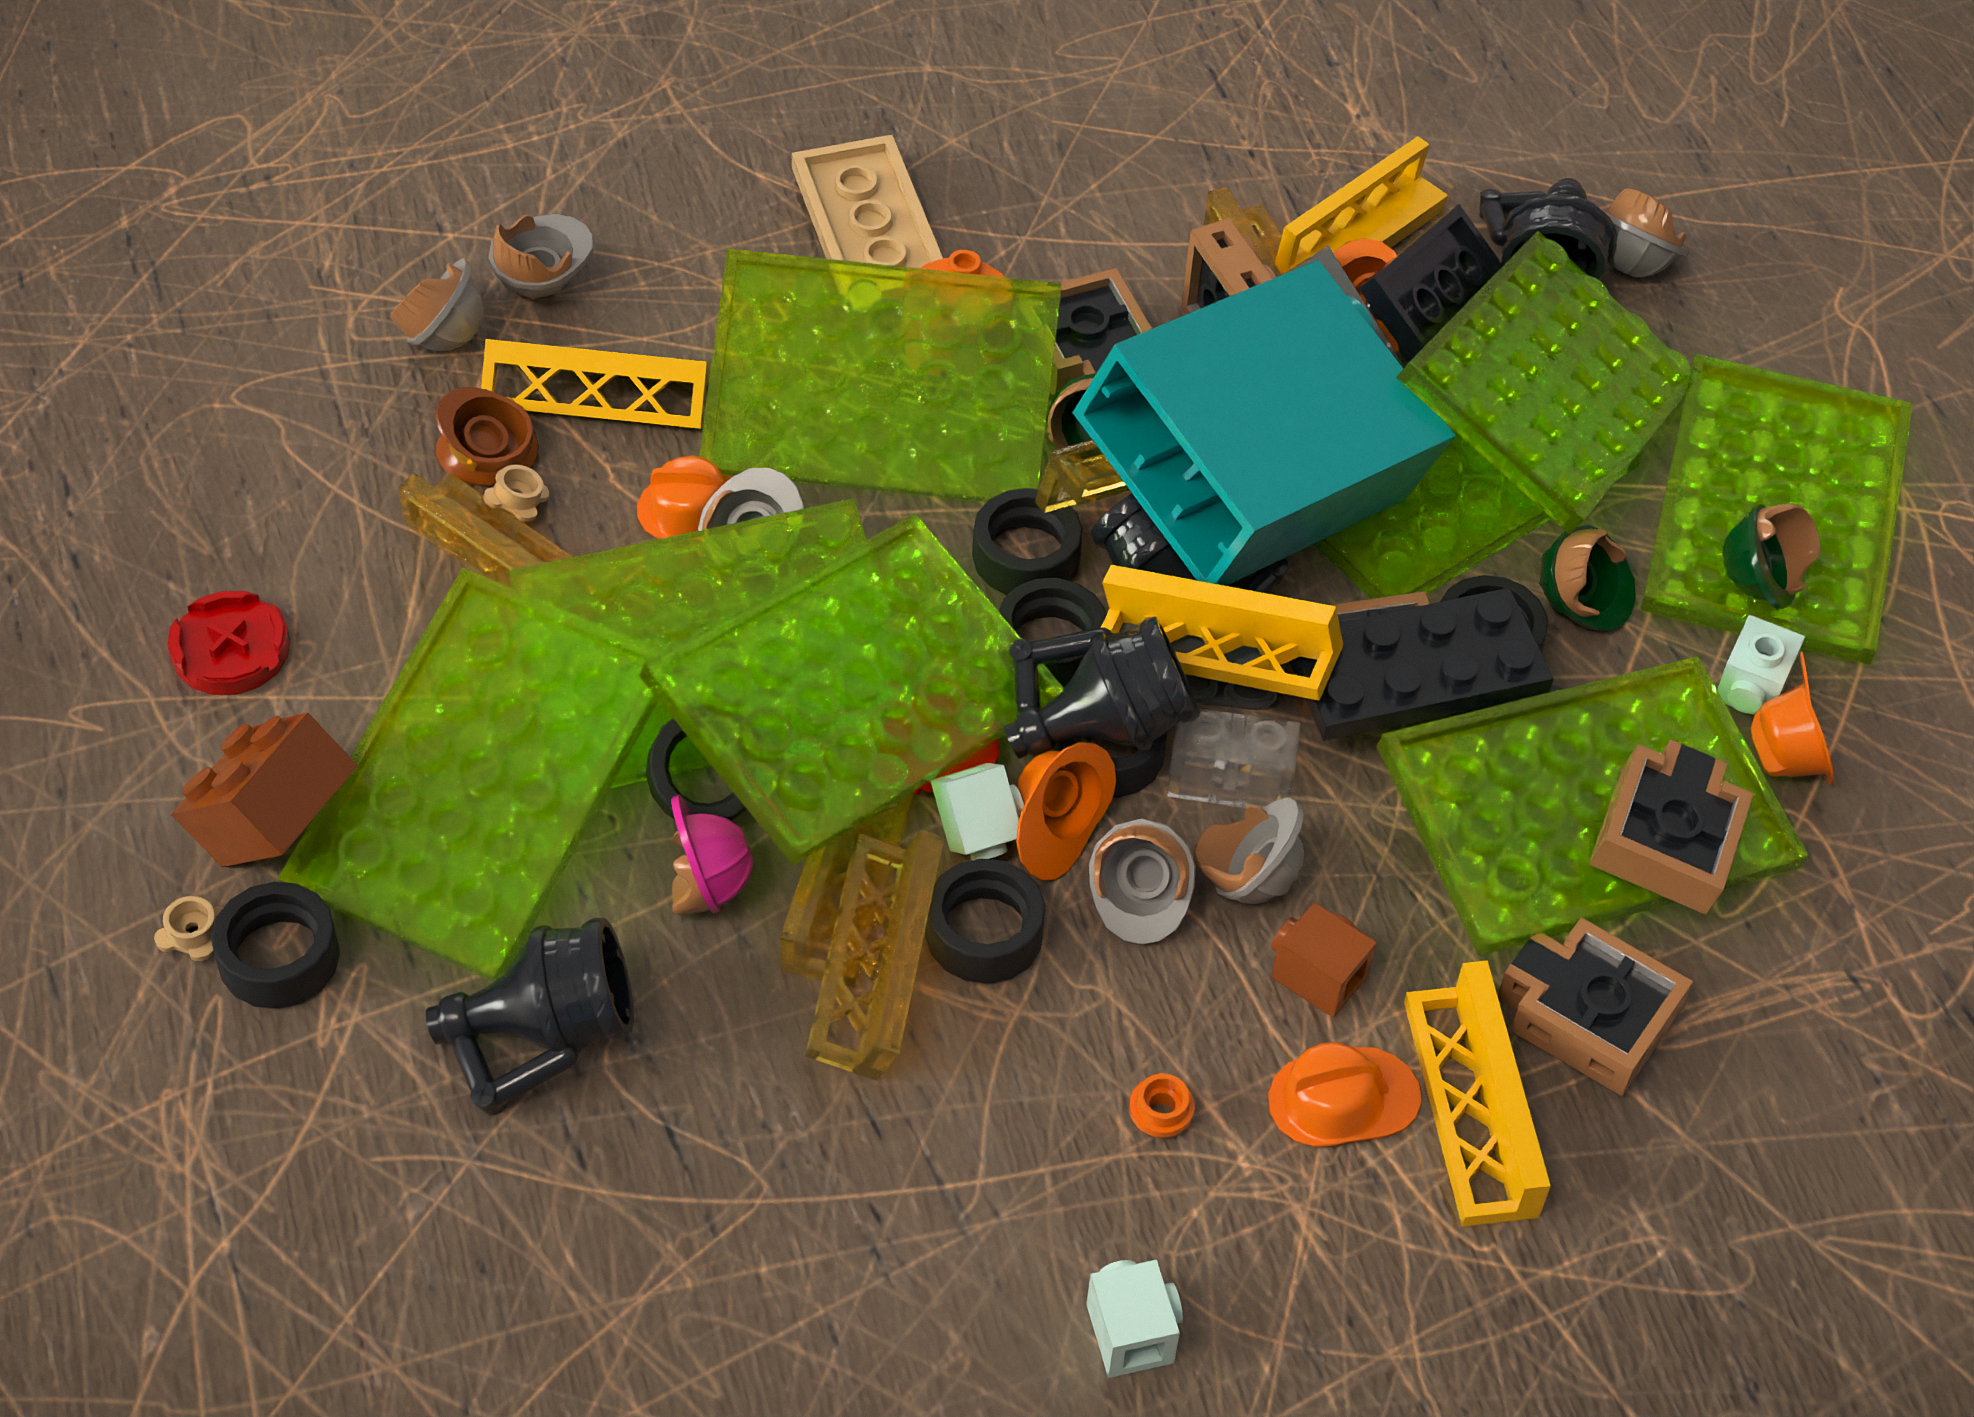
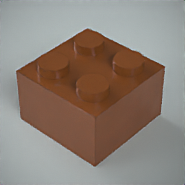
[171,712,358,867]

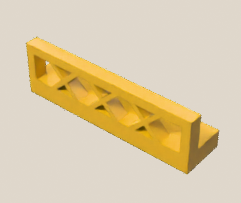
[1273,136,1448,277]
[481,339,714,429]
[1101,565,1343,701]
[1404,960,1551,1227]

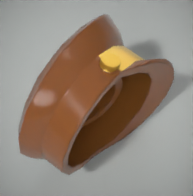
[435,387,539,486]

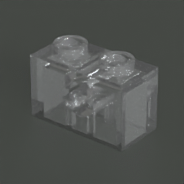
[1167,708,1300,808]

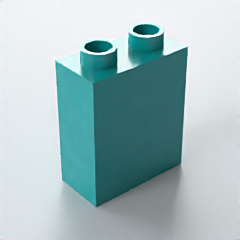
[1073,260,1456,586]

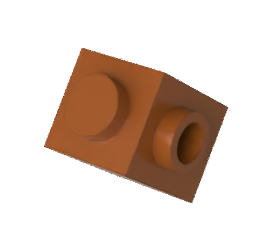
[1271,902,1377,1018]

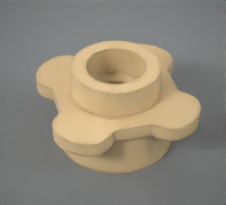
[483,465,549,522]
[154,896,223,961]

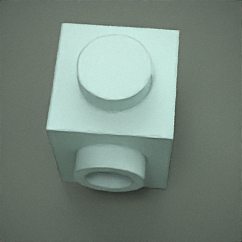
[1714,615,1805,716]
[930,763,1024,860]
[1087,1260,1183,1378]

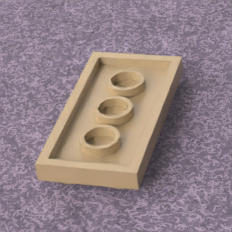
[792,135,943,314]

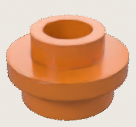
[1129,1073,1195,1138]

